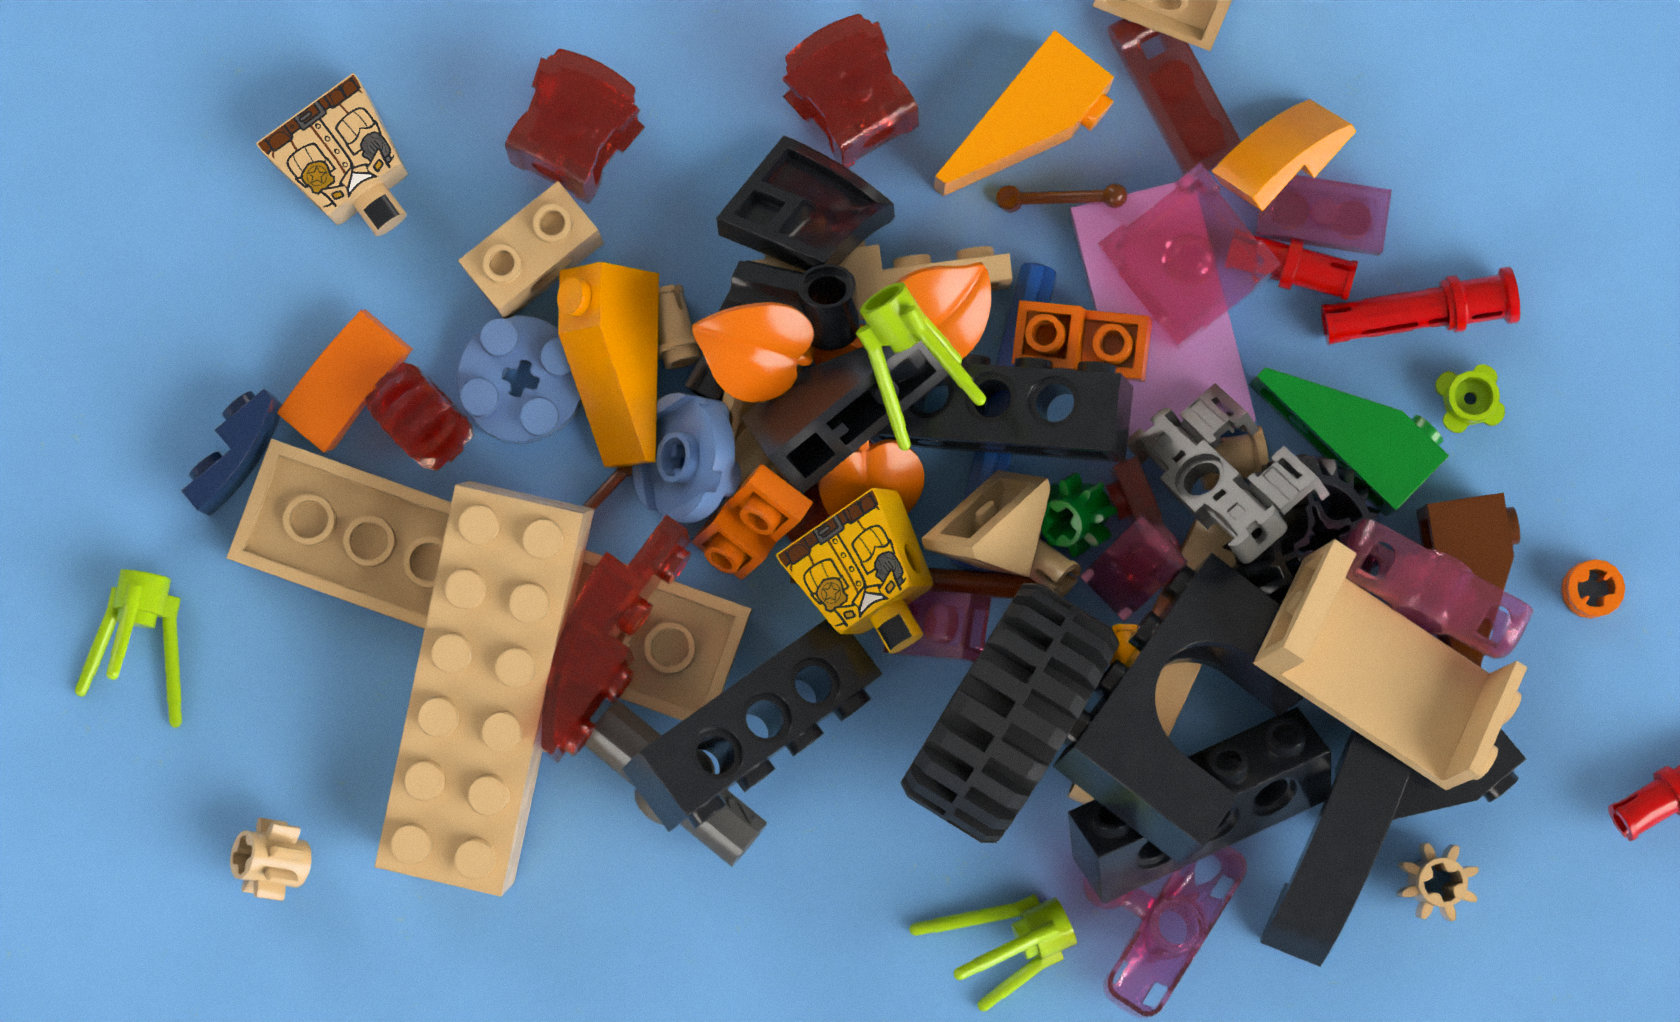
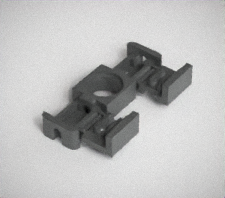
[1127,383,1330,564]

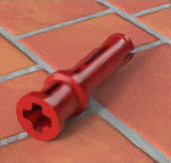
[1321,266,1520,345]

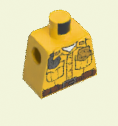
[776,488,933,654]

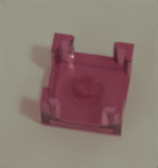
[1098,163,1281,350]

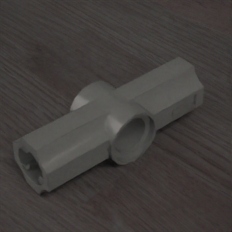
[583,700,767,867]

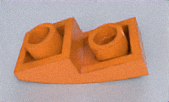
[1011,300,1153,382]
[277,309,413,453]
[691,463,813,580]

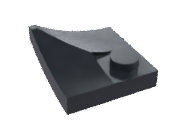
[716,136,895,271]

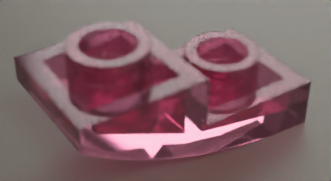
[1080,515,1188,621]

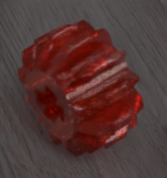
[365,362,474,471]

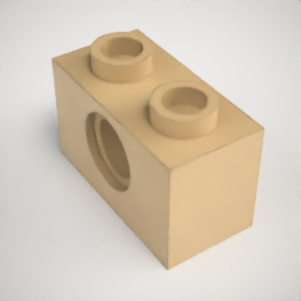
[458,181,604,319]

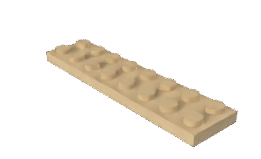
[226,438,752,721]

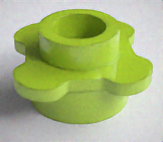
[1435,364,1505,433]

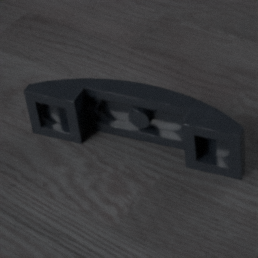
[1260,729,1412,967]

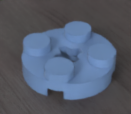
[457,316,582,444]
[632,393,741,523]

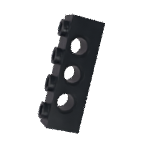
[871,353,1134,463]
[622,619,883,832]
[1068,707,1331,904]

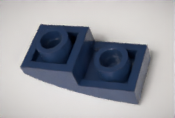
[181,389,282,516]

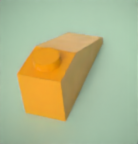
[933,30,1114,196]
[557,261,659,468]

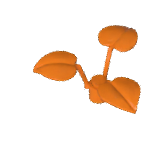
[692,262,991,517]

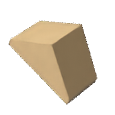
[921,470,1051,577]

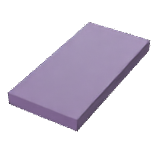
[1069,178,1257,454]

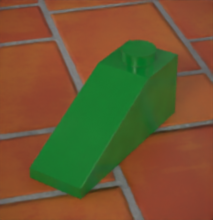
[1249,367,1449,517]

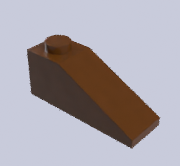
[1416,493,1520,667]

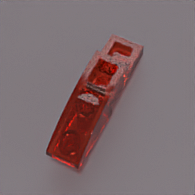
[541,514,692,764]

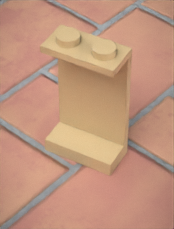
[1253,539,1528,790]

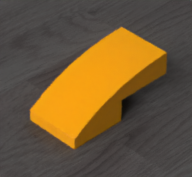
[1212,99,1356,211]

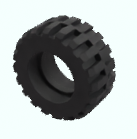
[900,583,1119,843]

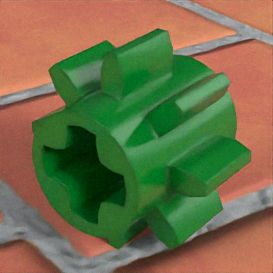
[1041,472,1118,557]

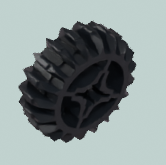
[1222,454,1386,605]

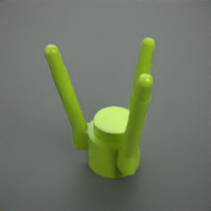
[856,282,986,451]
[75,569,182,728]
[909,894,1077,1012]

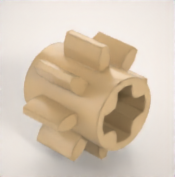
[230,818,312,901]
[1396,843,1479,921]

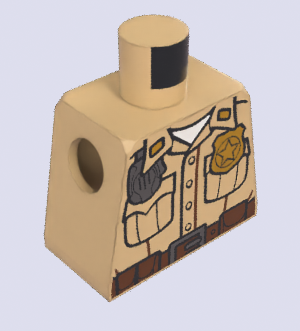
[256,73,408,236]

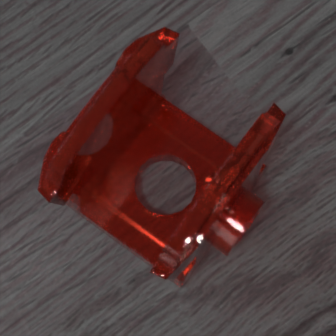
[782,14,919,168]
[505,49,645,204]

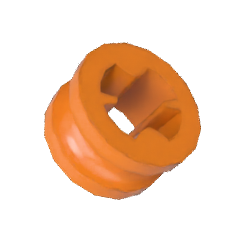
[1561,559,1625,619]

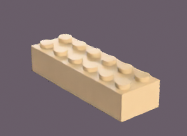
[375,481,594,897]

